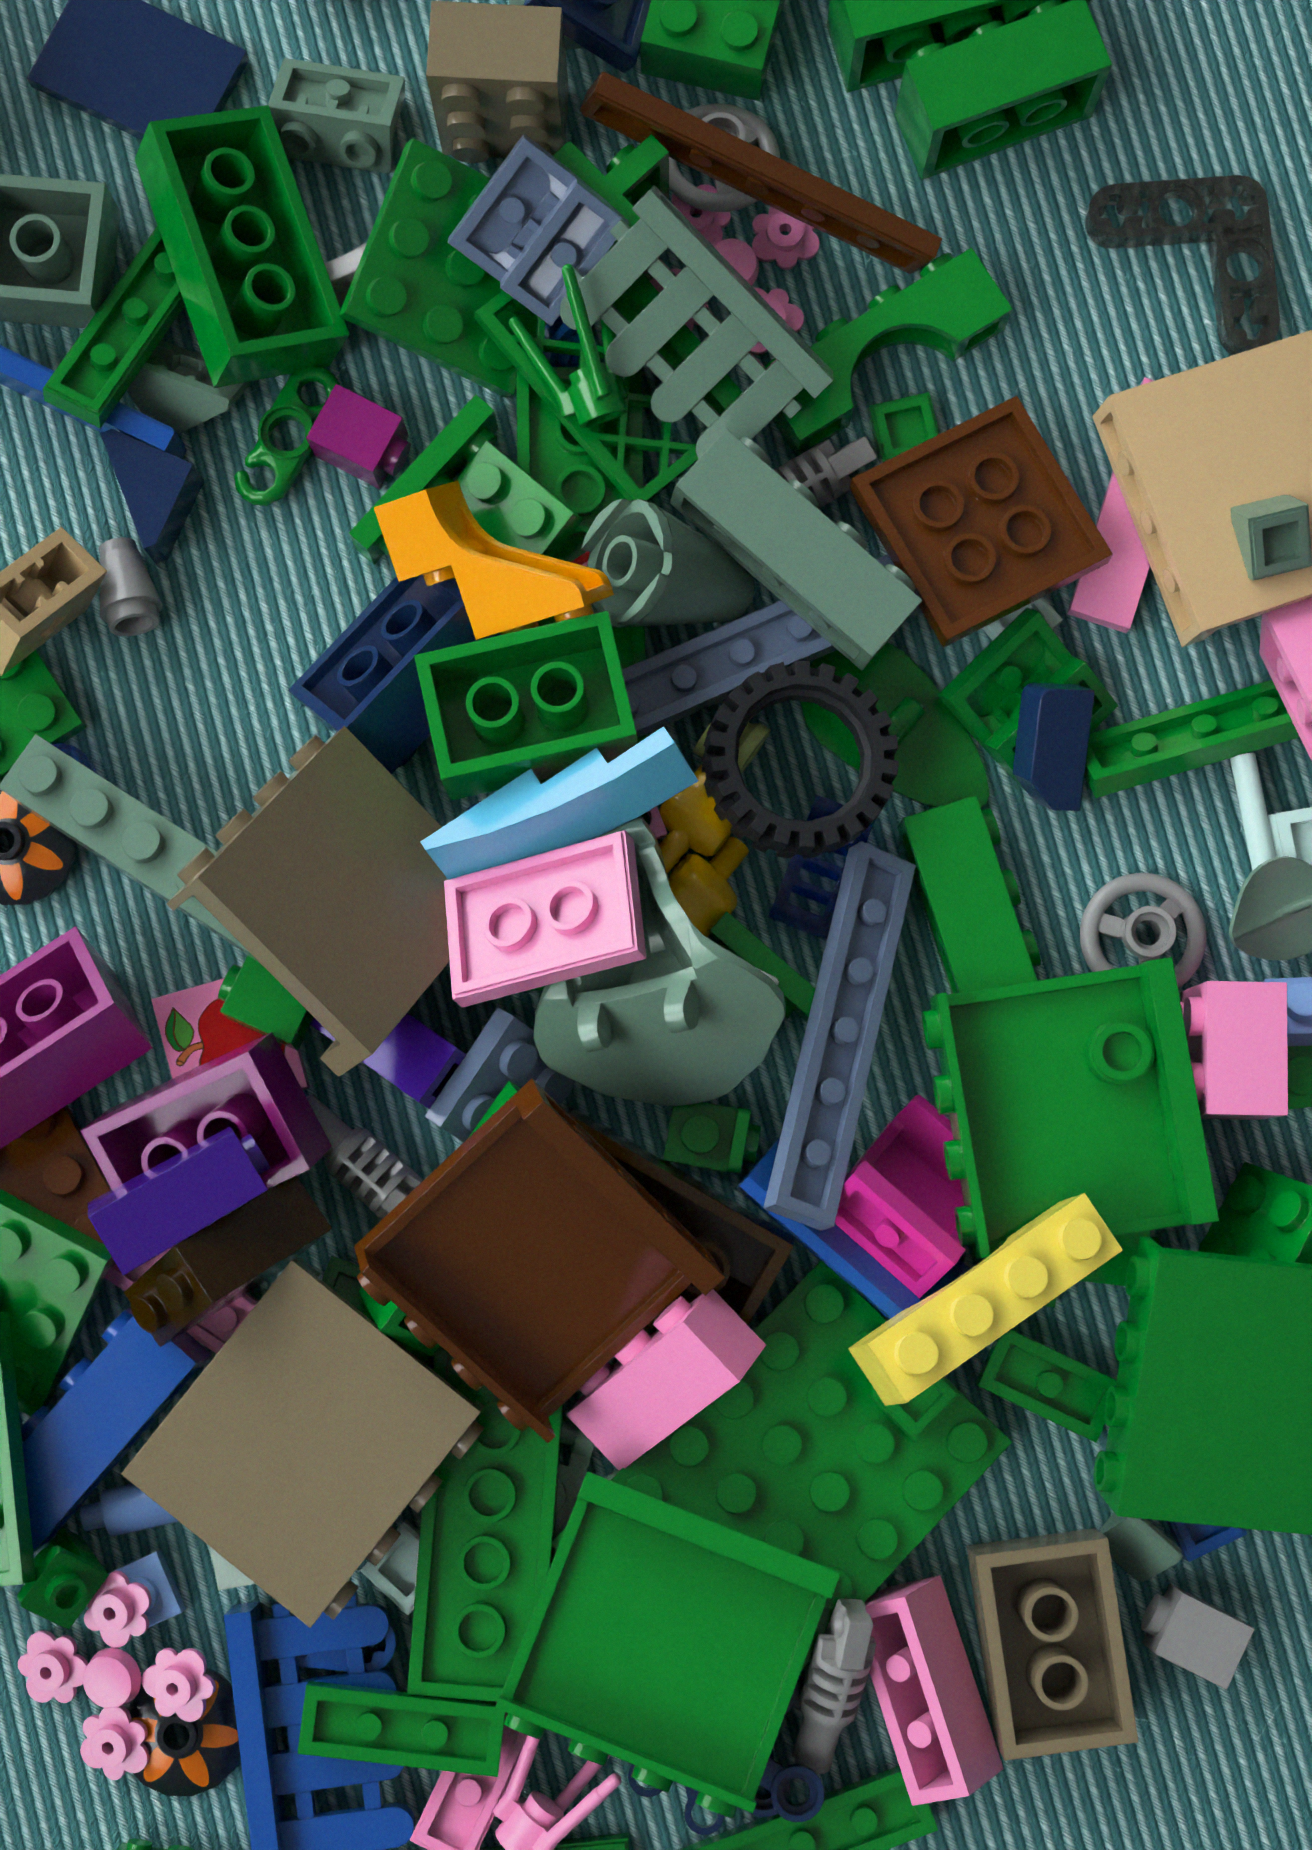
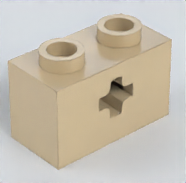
[0,527,107,676]

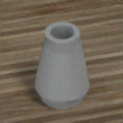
[99,537,163,636]

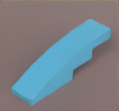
[421,726,698,880]

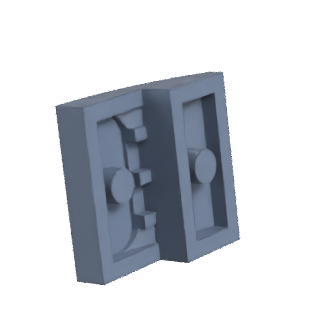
[448,133,629,326]

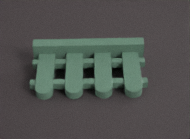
[560,185,833,459]

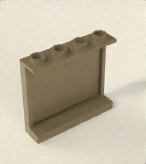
[166,726,450,1077]
[121,1257,485,1628]

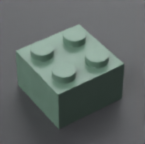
[0,174,121,328]

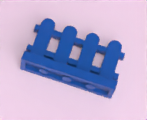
[224,1591,415,1850]

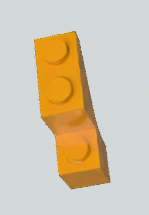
[374,480,614,640]

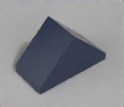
[100,429,204,564]

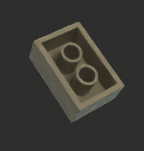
[426,1,569,163]
[966,1528,1138,1761]

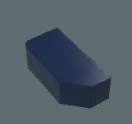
[1012,683,1095,811]

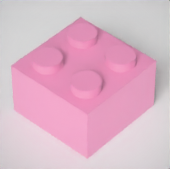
[1180,981,1288,1120]

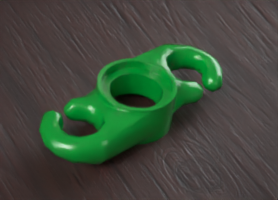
[234,366,340,506]

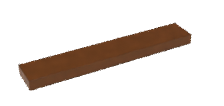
[579,71,943,274]

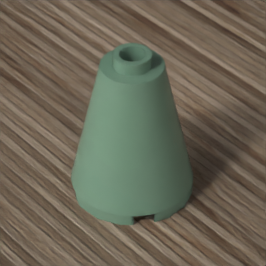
[581,499,754,628]

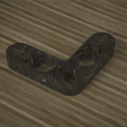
[1084,175,1280,355]

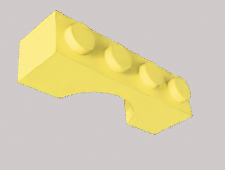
[848,1193,1123,1406]

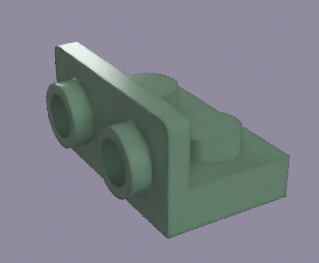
[268,58,405,173]

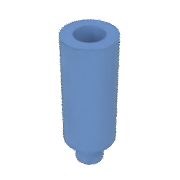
[80,1483,179,1537]

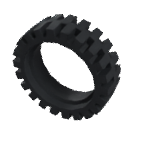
[702,661,899,859]

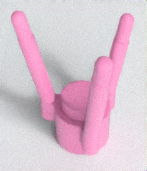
[492,1736,621,1850]

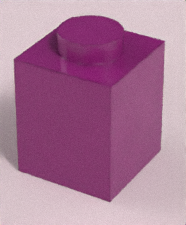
[306,384,411,489]

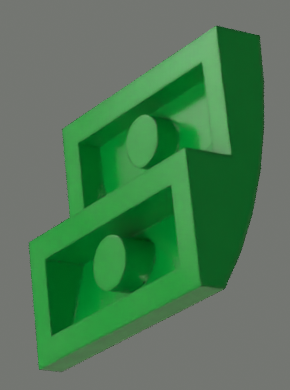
[938,608,1118,791]

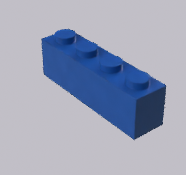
[21,1308,212,1555]

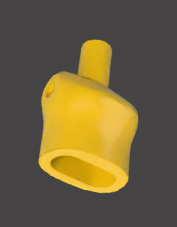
[659,764,732,874]
[668,837,749,937]

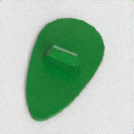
[800,642,989,809]

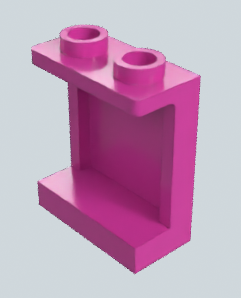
[835,1095,966,1299]

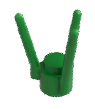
[509,264,628,428]

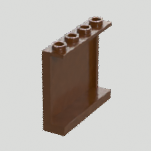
[354,1078,725,1443]

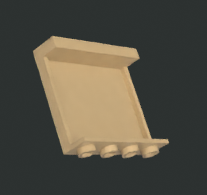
[1092,330,1312,647]

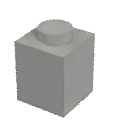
[1141,1583,1255,1690]

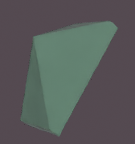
[127,340,251,434]

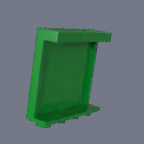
[922,957,1219,1258]
[1094,1236,1312,1535]
[495,1471,841,1818]

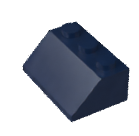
[288,574,501,775]

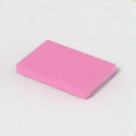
[444,830,647,1008]

